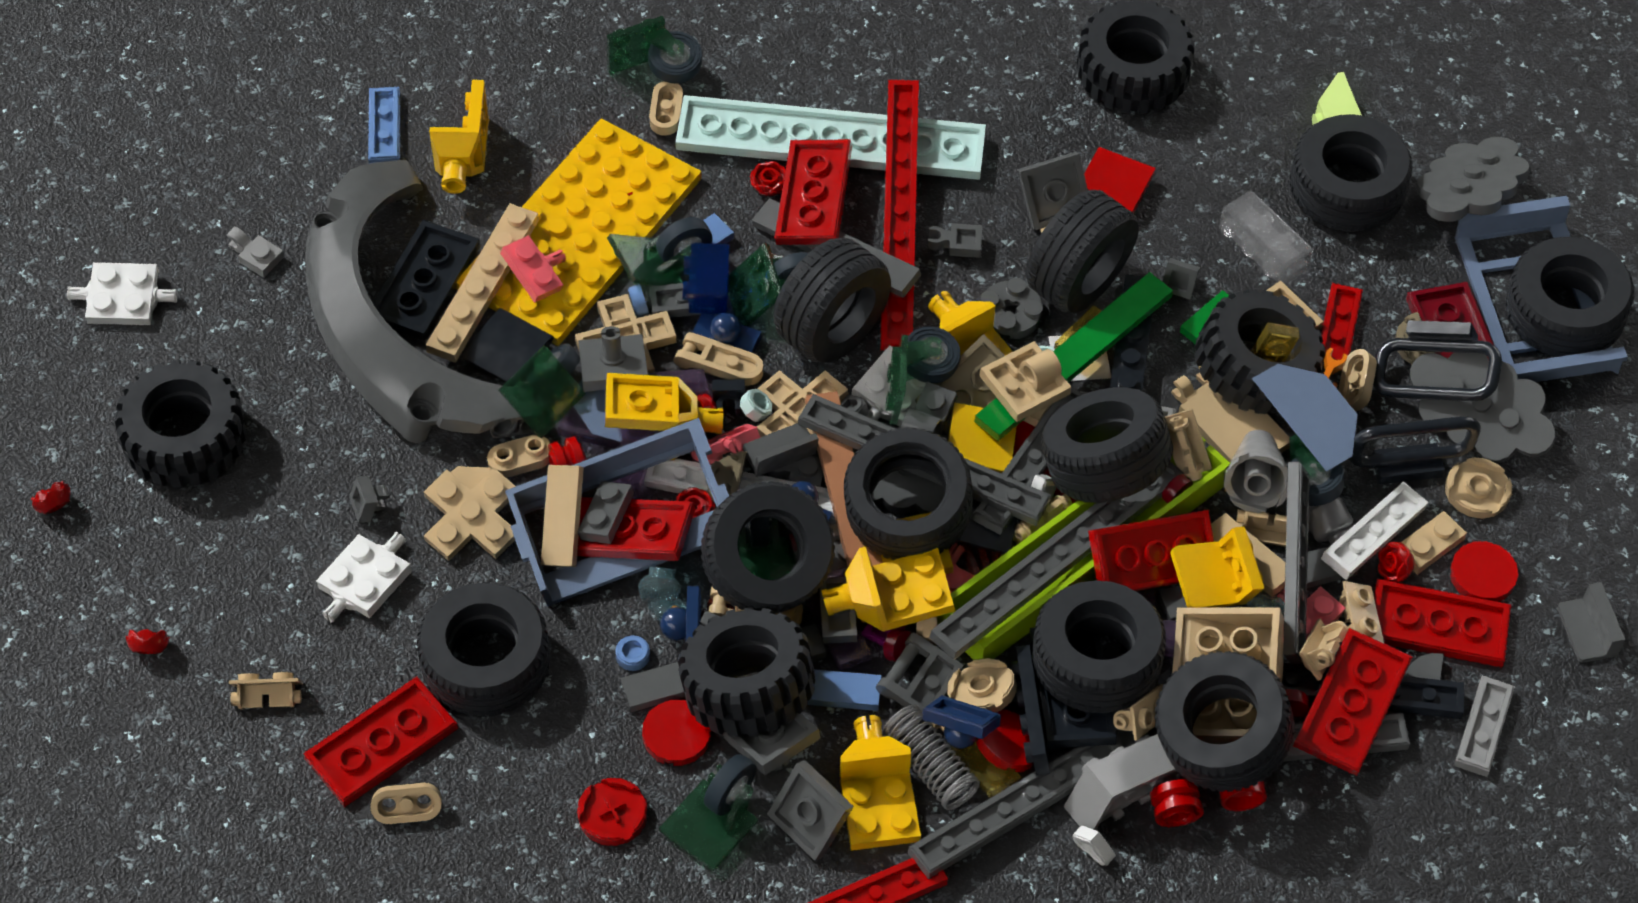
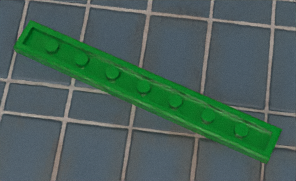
[974,272,1173,441]

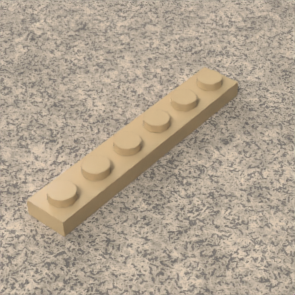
[426,203,539,363]

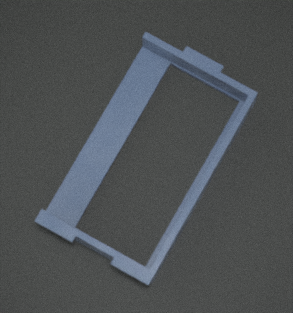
[505,418,729,606]

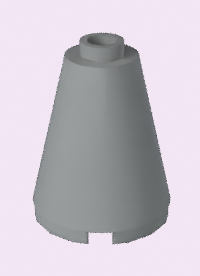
[1224,430,1288,513]

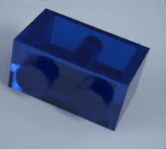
[682,243,730,314]

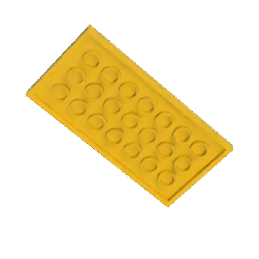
[456,118,702,346]

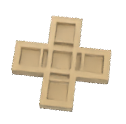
[575,294,677,376]
[757,370,848,438]
[424,467,516,561]

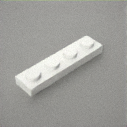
[1321,482,1429,580]

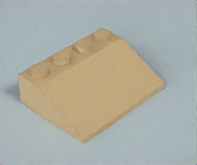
[1172,608,1284,744]

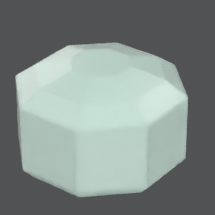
[740,389,772,422]

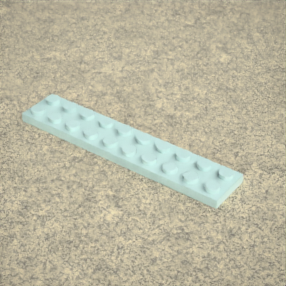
[675,95,986,180]

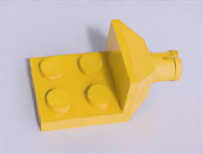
[429,80,489,194]
[928,291,1013,362]
[605,373,723,460]
[821,547,956,632]
[840,715,921,851]

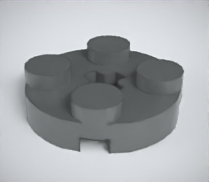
[980,278,1043,339]

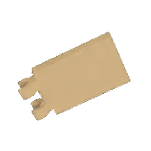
[1171,366,1292,462]

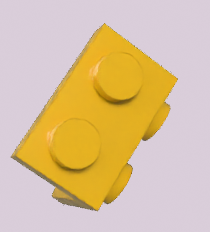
[1170,526,1264,608]

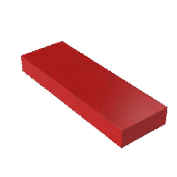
[1321,283,1363,366]

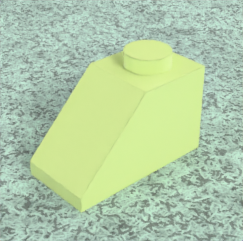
[1312,72,1362,125]

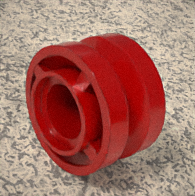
[548,436,587,466]
[1150,779,1204,827]

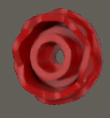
[750,161,786,196]
[30,481,71,515]
[676,487,715,518]
[1378,542,1415,583]
[126,629,170,654]

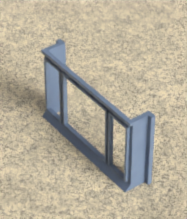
[1454,196,1628,382]

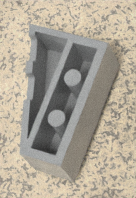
[1064,734,1181,831]

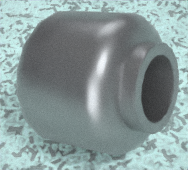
[1308,497,1353,545]

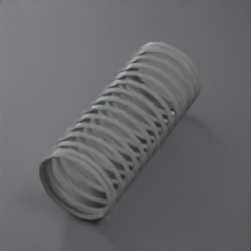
[883,705,980,810]

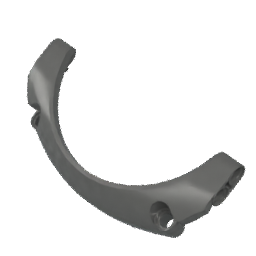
[305,160,546,443]

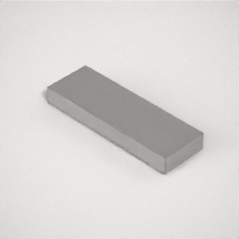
[1454,675,1515,777]

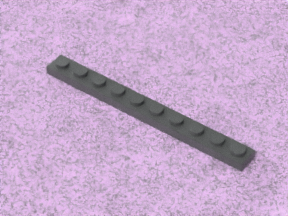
[929,462,1184,660]

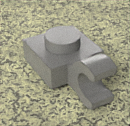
[227,226,284,278]

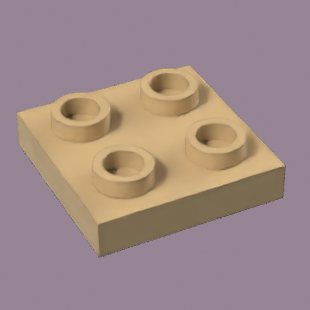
[980,341,1071,422]

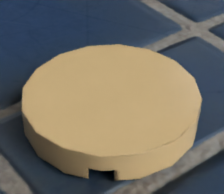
[1445,457,1512,519]
[947,658,1017,712]

